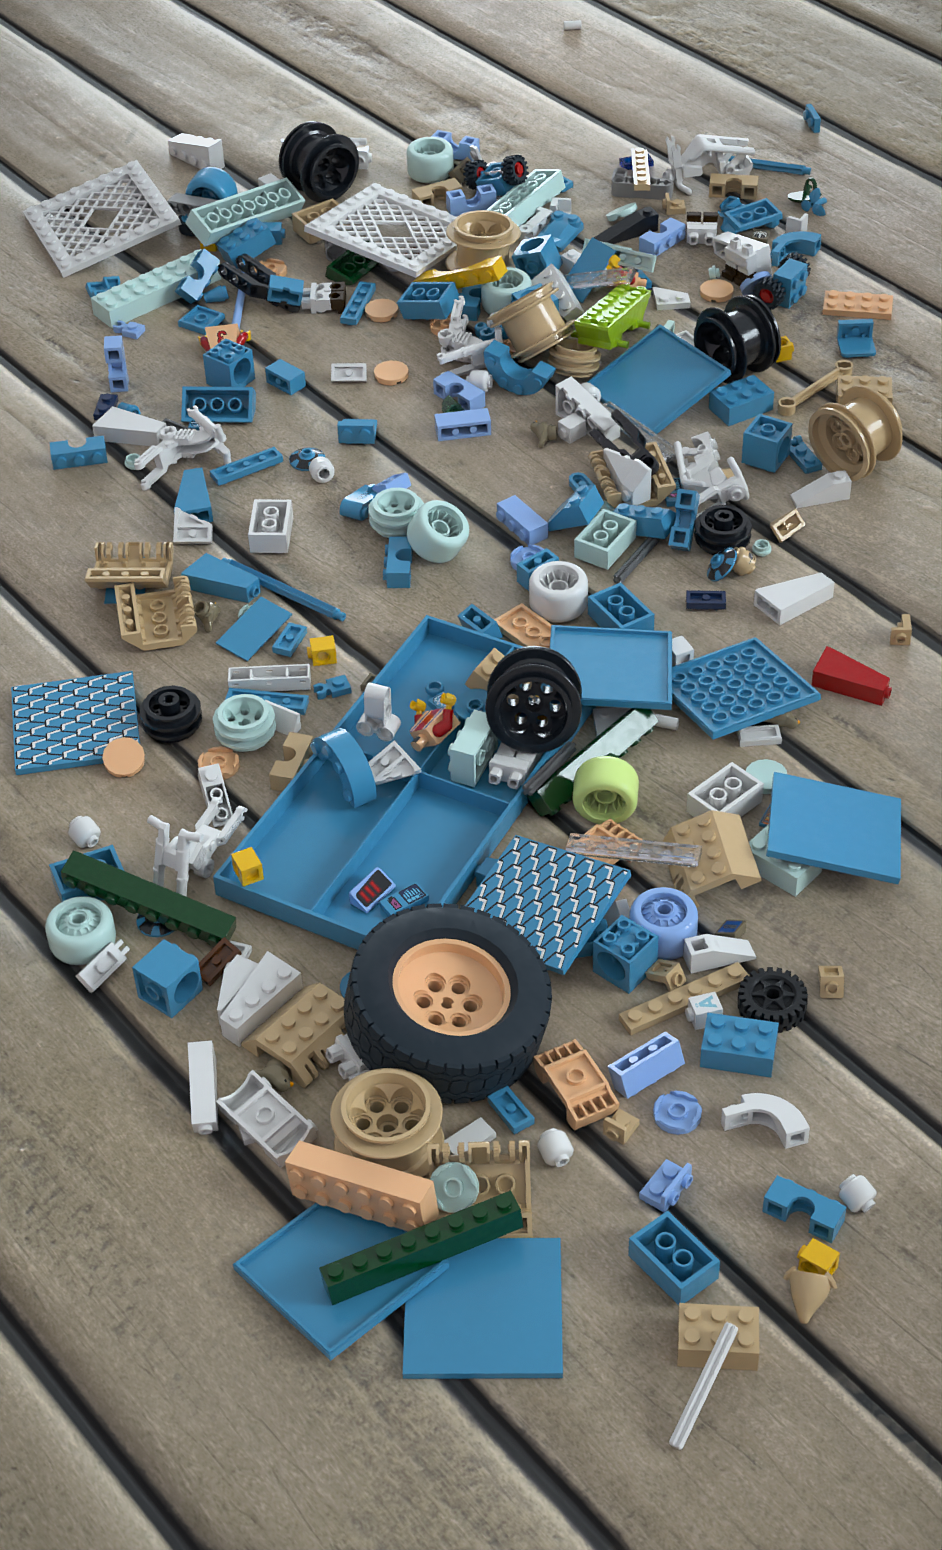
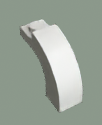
[721,1093,810,1149]

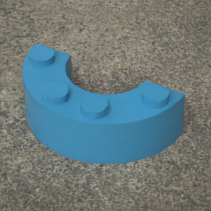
[484,340,556,395]
[310,728,377,808]

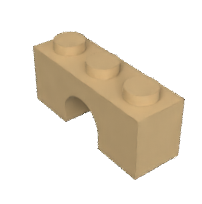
[709,173,759,200]
[412,178,463,206]
[269,732,314,791]

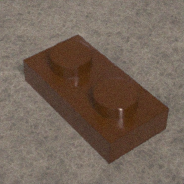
[199,937,242,986]

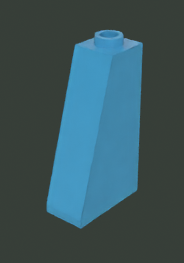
[174,467,213,522]
[181,553,261,603]

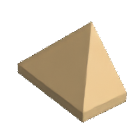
[770,508,805,543]

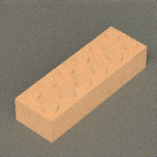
[285,1140,439,1232]

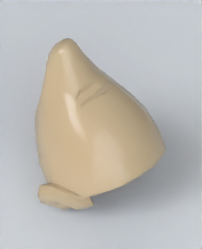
[783,1266,837,1324]

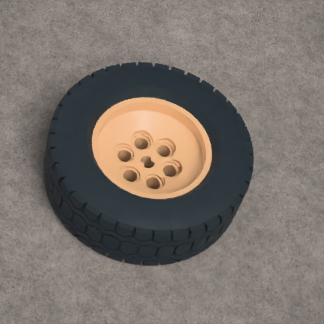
[344,903,552,1104]

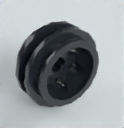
[694,505,752,556]
[140,685,202,743]

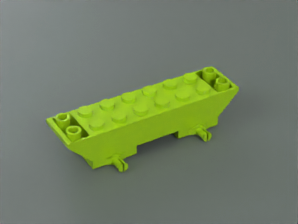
[571,283,651,350]

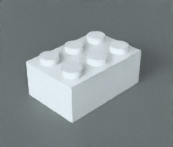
[248,499,293,553]
[686,762,764,817]

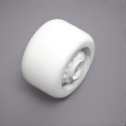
[529,561,588,623]

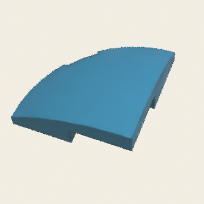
[718,196,746,219]
[85,276,120,298]

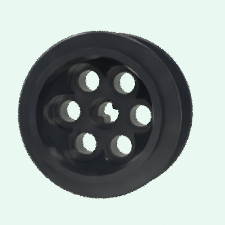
[279,121,359,203]
[694,295,781,384]
[485,646,582,754]

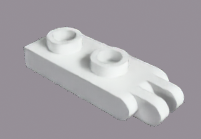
[76,939,130,993]

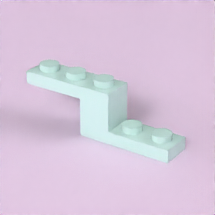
[582,238,657,272]

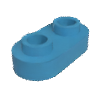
[569,472,594,492]

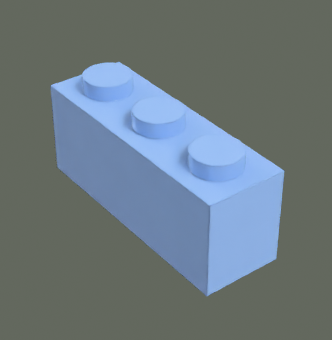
[434,408,491,441]
[496,495,548,545]
[608,1032,685,1099]

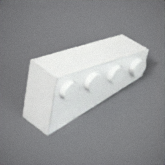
[168,133,225,169]
[712,231,772,276]
[531,263,585,327]
[556,376,620,441]
[220,951,303,1047]

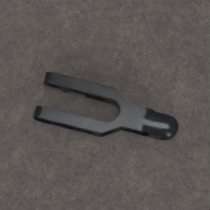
[218,254,301,313]
[589,408,660,476]

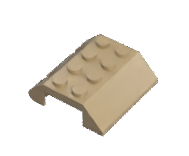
[588,442,676,508]
[85,542,173,589]
[114,576,197,651]
[662,810,762,907]
[241,983,347,1088]
[428,1140,533,1238]

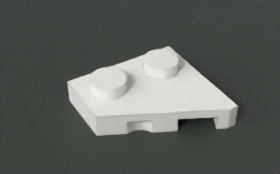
[652,287,691,311]

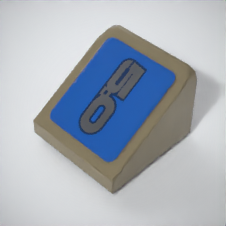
[715,920,746,939]

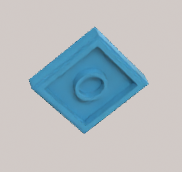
[178,305,225,335]

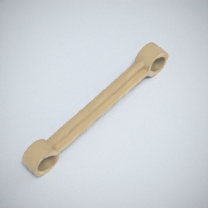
[778,360,853,416]

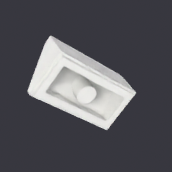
[265,700,301,735]

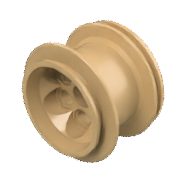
[446,210,521,271]
[487,281,576,363]
[808,386,902,481]
[330,1068,444,1179]

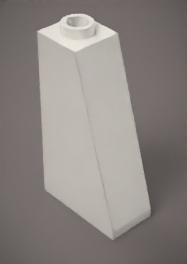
[92,406,166,446]
[754,572,835,625]
[188,1040,218,1135]

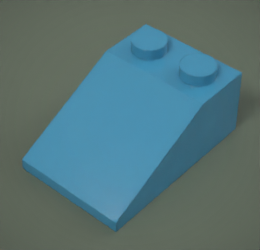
[547,484,604,532]

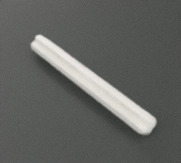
[669,1322,738,1450]

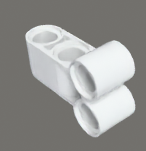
[356,682,401,741]

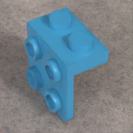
[836,319,876,358]
[337,419,378,444]

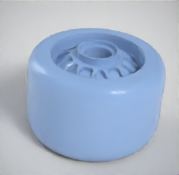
[629,887,698,960]

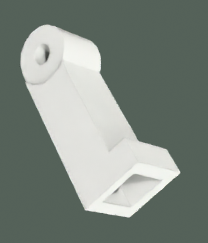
[519,206,553,241]

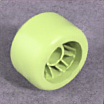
[573,756,639,824]

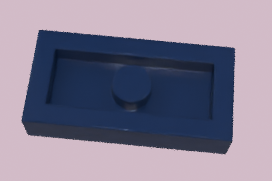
[93,393,119,420]
[686,590,726,610]

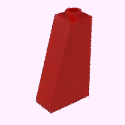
[811,646,892,706]

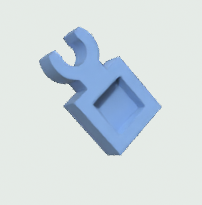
[113,320,145,340]

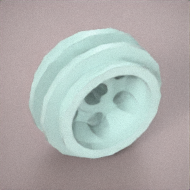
[369,488,424,538]
[213,694,276,752]

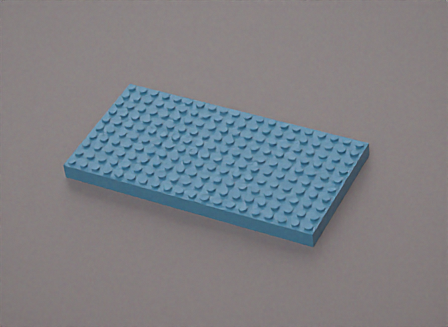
[213,615,596,950]

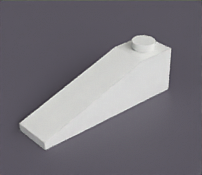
[604,448,652,505]

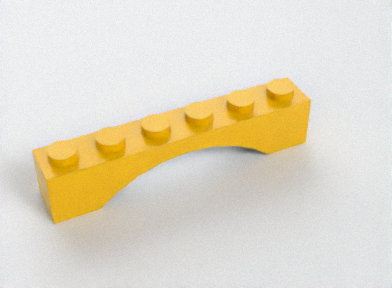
[412,256,508,289]

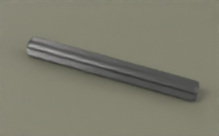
[613,537,661,583]
[522,741,577,796]

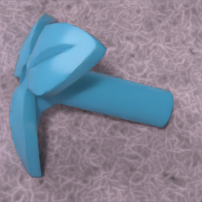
[801,188,827,216]

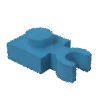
[313,675,352,700]

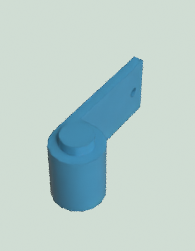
[340,484,378,521]

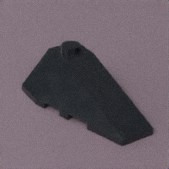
[594,206,659,244]

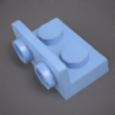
[639,1159,693,1213]

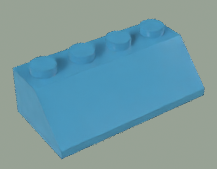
[181,386,256,423]

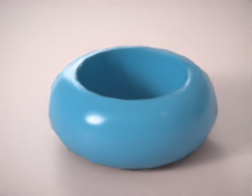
[425,681,444,697]

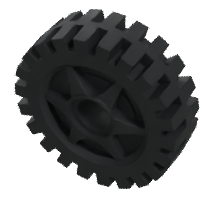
[738,967,808,1033]

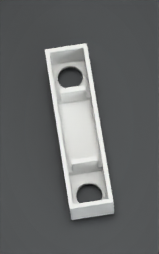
[228,664,311,691]

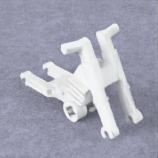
[437,296,504,377]
[134,405,232,491]
[147,797,247,897]

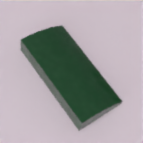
[325,236,383,285]

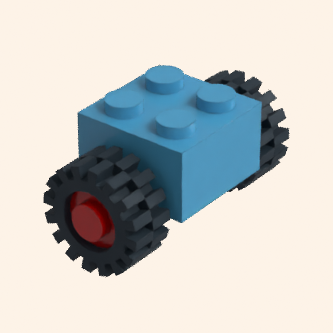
[463,155,529,196]
[753,252,811,310]

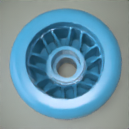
[185,167,238,200]

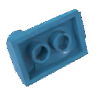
[720,198,783,234]
[536,210,584,252]

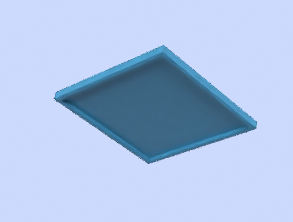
[587,324,731,438]
[547,625,672,710]
[766,772,901,884]
[233,1203,450,1361]
[403,1238,563,1379]

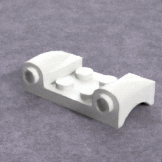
[216,1070,318,1168]

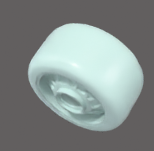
[45,897,116,965]

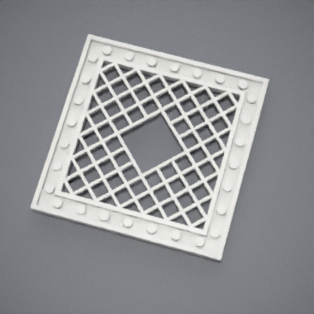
[23,160,181,278]
[304,183,458,278]

